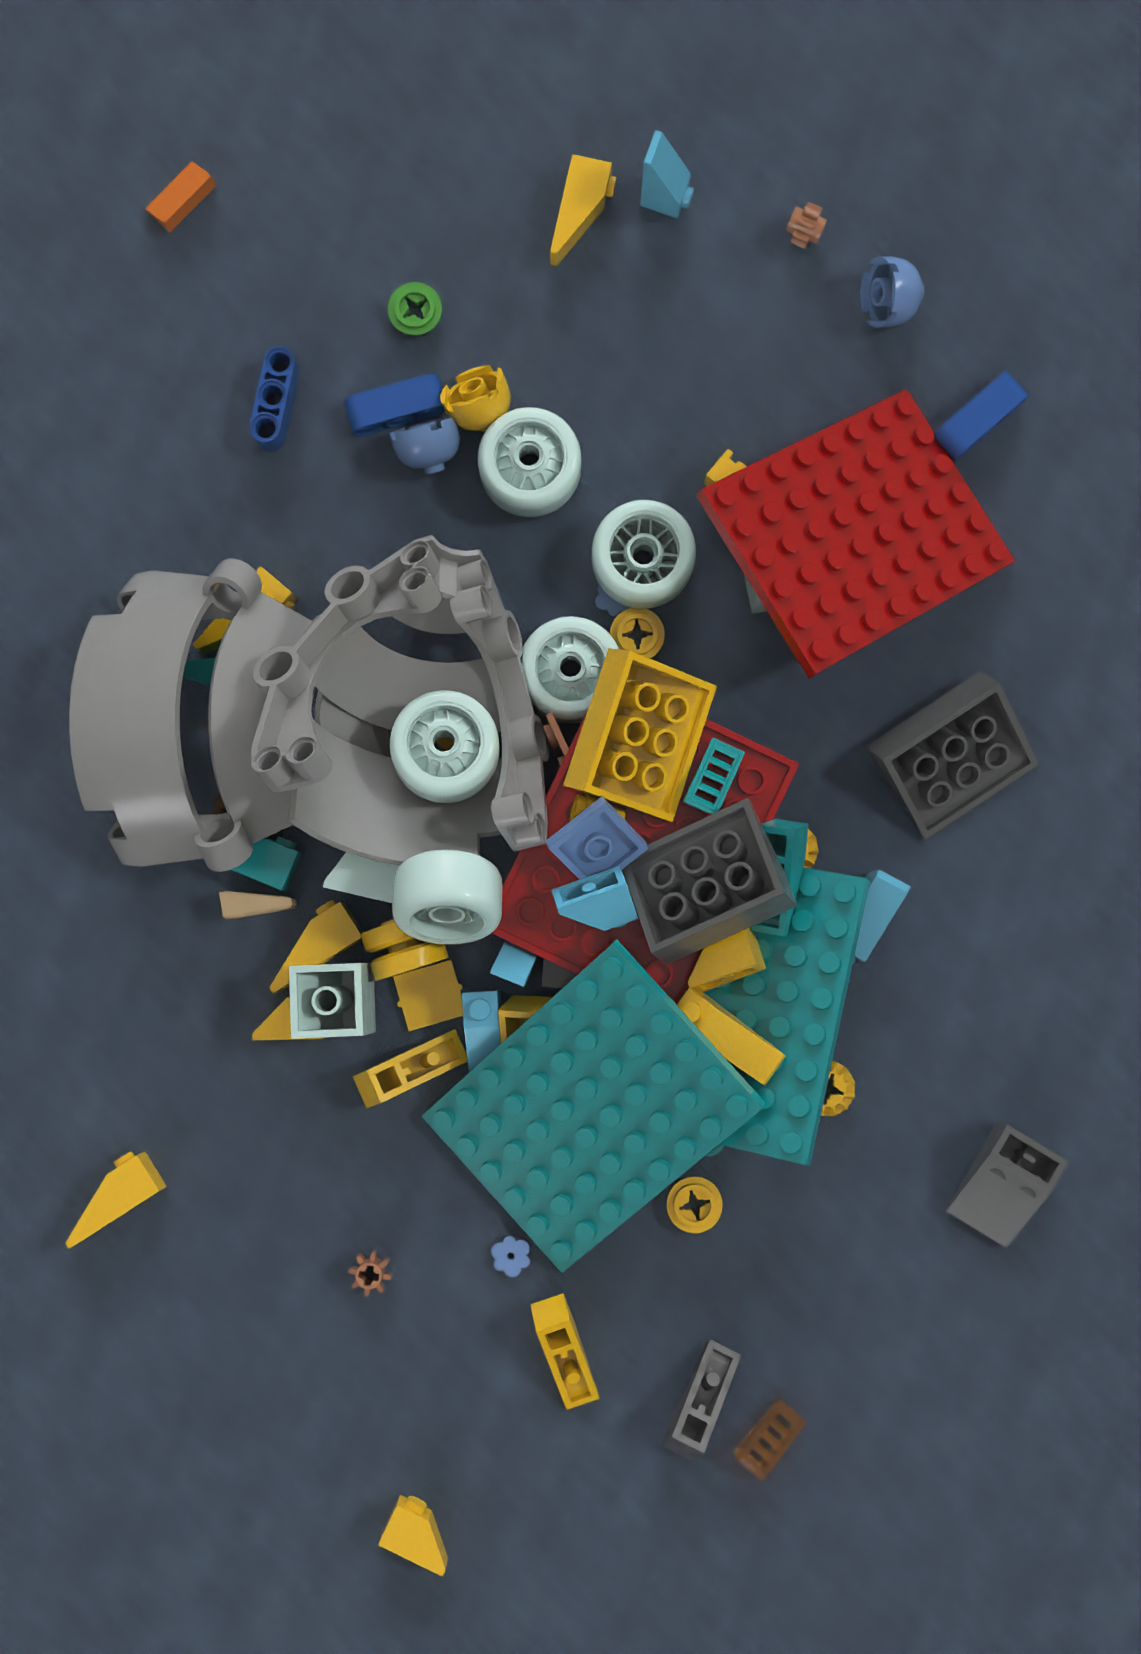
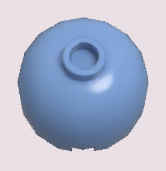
[860,256,924,328]
[389,416,460,474]

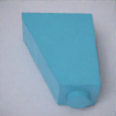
[853,870,911,964]

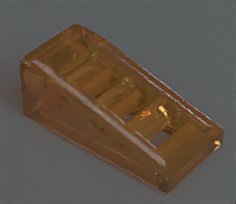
[734,1397,807,1481]

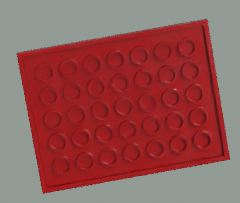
[696,389,1015,679]
[492,710,800,1005]

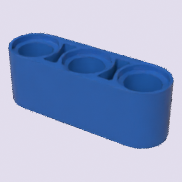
[250,346,300,451]
[934,370,1029,461]
[344,374,445,436]

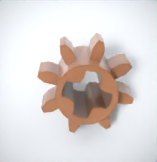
[786,202,827,249]
[348,1250,393,1297]

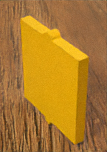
[393,960,463,1031]

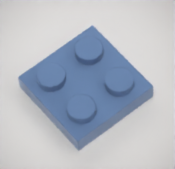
[546,796,649,879]

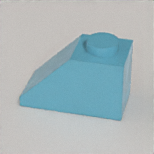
[551,866,638,931]

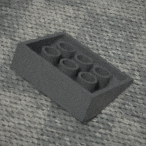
[866,671,1039,840]
[623,798,798,965]

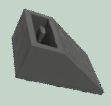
[945,1120,1069,1248]

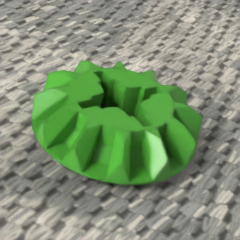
[388,282,442,338]

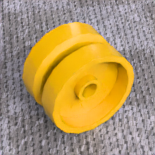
[360,919,449,981]

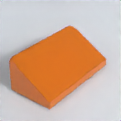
[145,161,217,233]

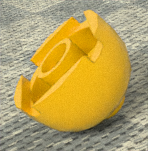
[440,365,511,432]

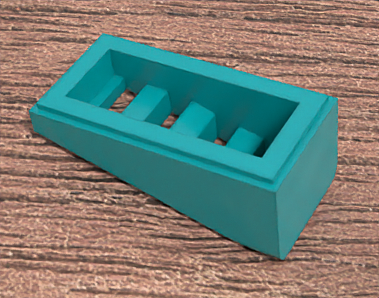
[682,737,745,815]

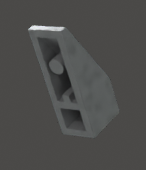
[661,1339,741,1462]

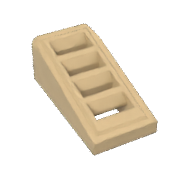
[219,891,297,920]

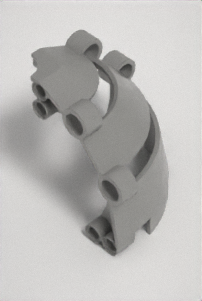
[251,535,549,865]
[69,558,391,872]

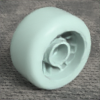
[477,407,581,517]
[592,500,696,609]
[520,616,619,724]
[390,690,499,803]
[392,850,503,944]

